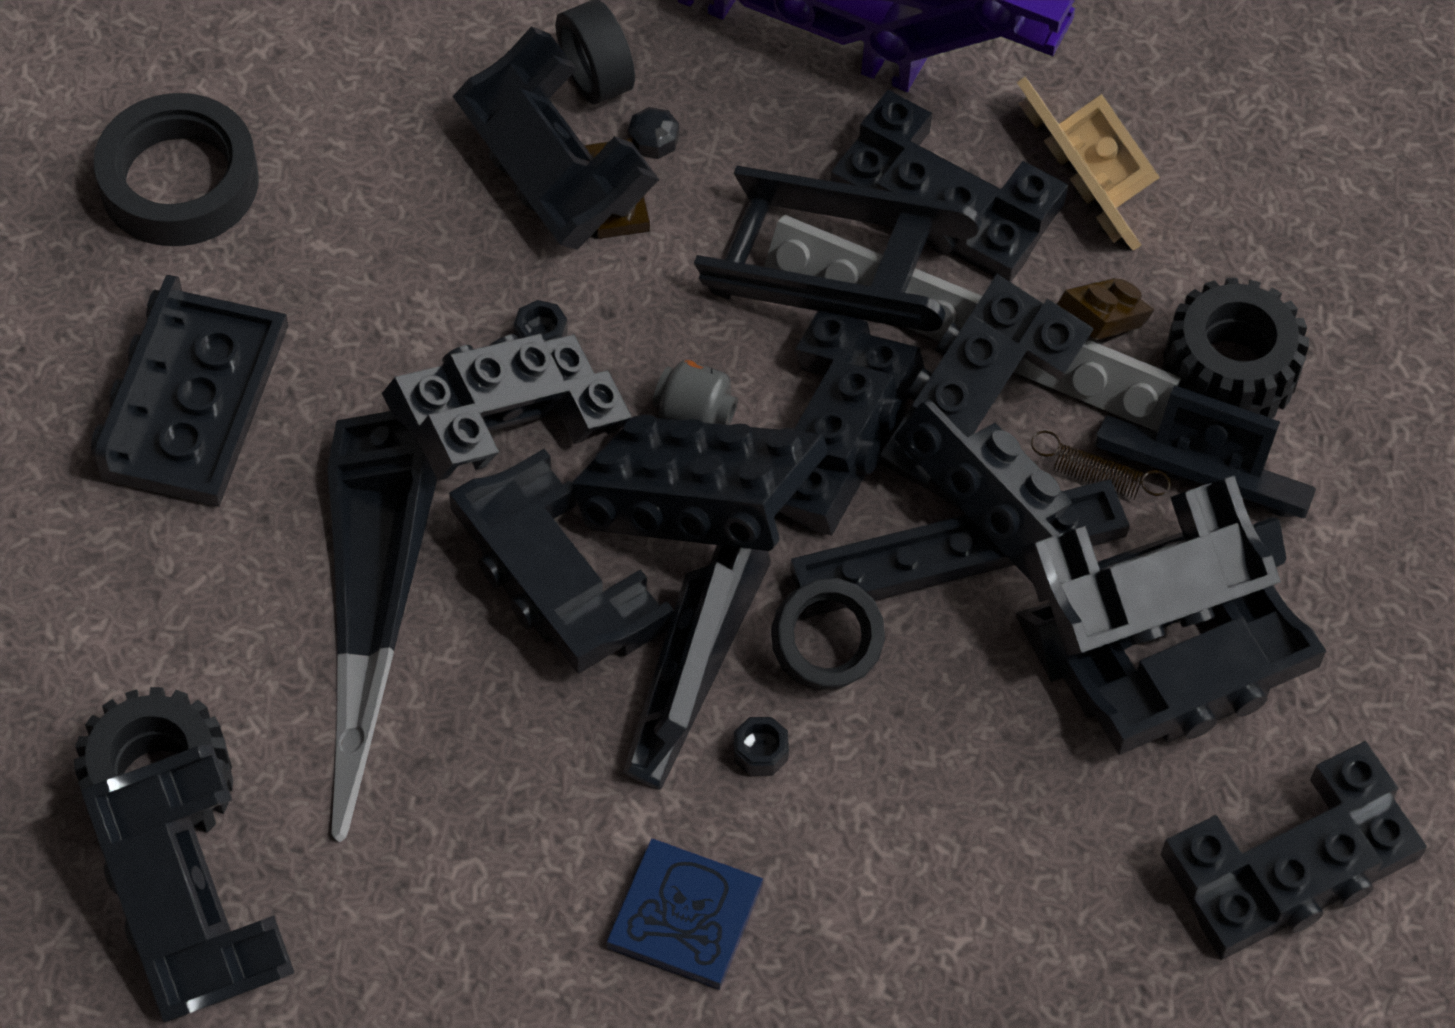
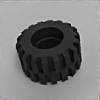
[1162,278,1309,418]
[74,687,233,833]

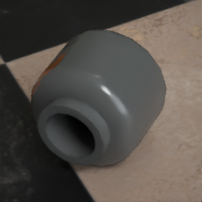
[652,360,738,425]

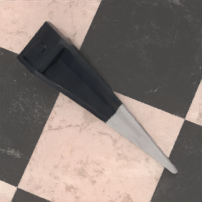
[327,411,437,842]

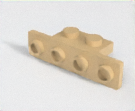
[1017,77,1160,251]

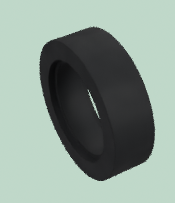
[94,93,259,246]

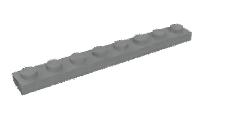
[764,215,1181,432]

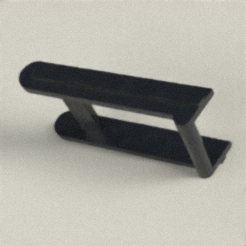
[694,165,982,332]

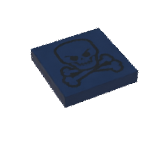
[607,838,763,990]

